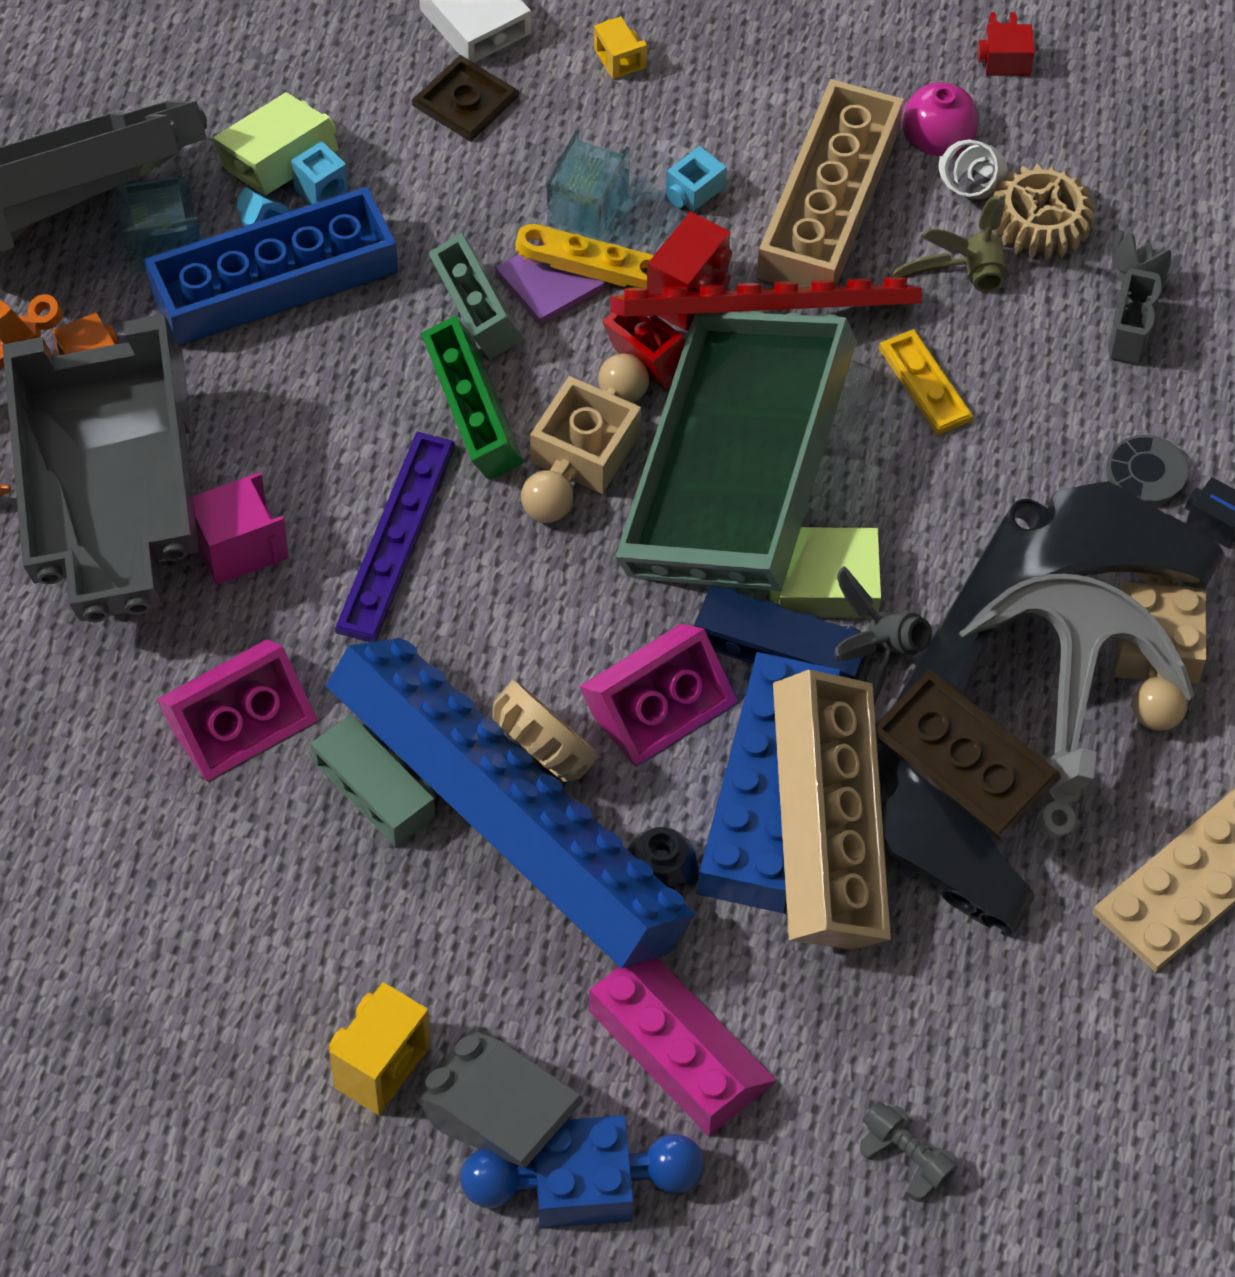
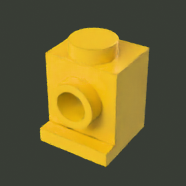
[594,16,647,79]

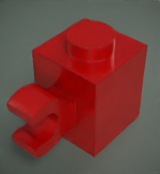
[977,12,1035,76]

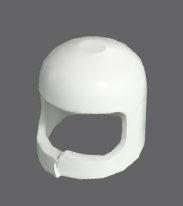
[938,139,1008,199]

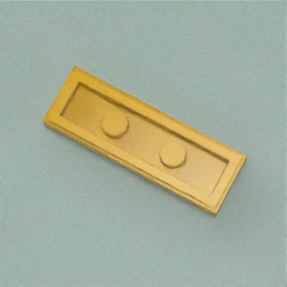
[879,329,973,436]

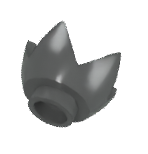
[1112,229,1182,283]

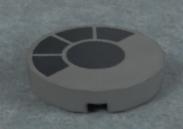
[1106,435,1188,508]

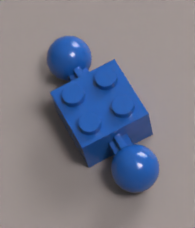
[460,1115,704,1228]

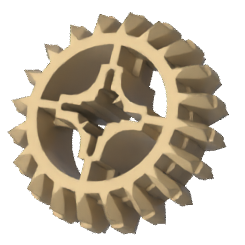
[994,163,1095,261]

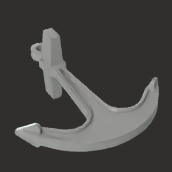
[959,574,1194,839]

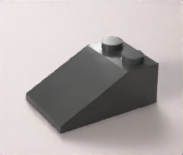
[412,1029,584,1168]

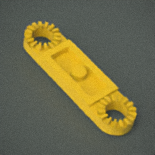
[515,224,654,288]

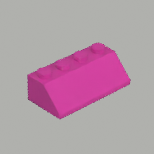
[589,958,776,1137]

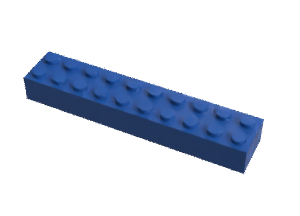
[325,638,696,969]

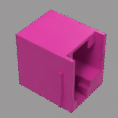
[193,472,289,585]

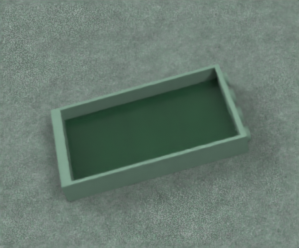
[615,311,857,591]

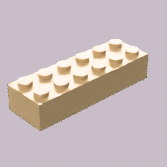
[757,79,904,288]
[773,670,891,949]

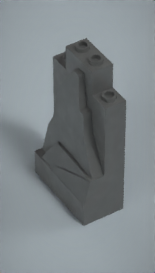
[0,100,207,252]
[2,314,200,622]

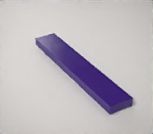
[335,431,455,642]

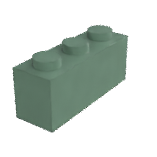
[428,232,524,360]
[310,714,436,848]

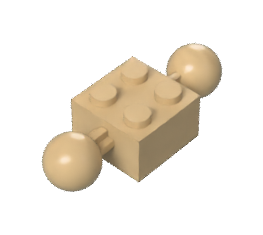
[521,353,649,523]
[1114,572,1206,731]

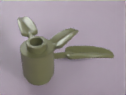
[891,196,1007,292]

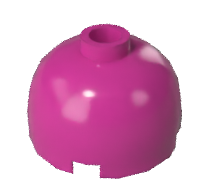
[902,82,978,156]

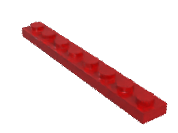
[610,277,922,317]

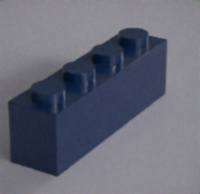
[694,585,868,680]

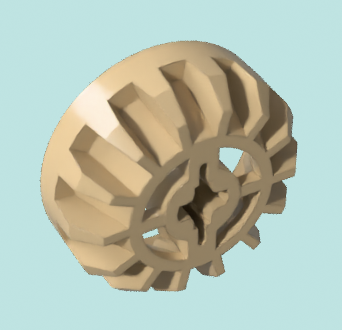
[492,679,600,782]

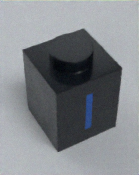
[1185,477,1235,549]

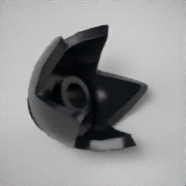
[627,827,699,890]

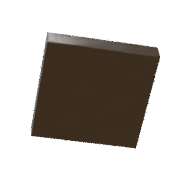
[412,55,519,142]

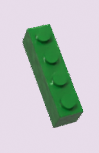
[421,315,525,479]

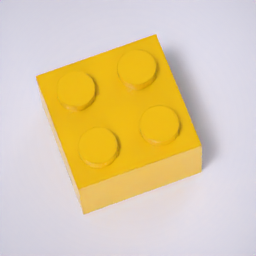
[328,982,431,1116]

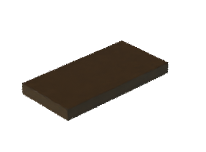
[875,669,1061,842]

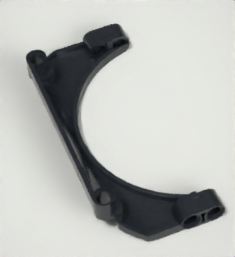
[877,481,1224,937]

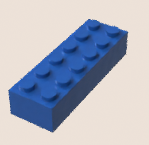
[144,187,398,345]
[698,652,840,913]

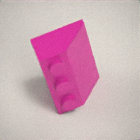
[579,623,738,767]
[156,639,318,781]

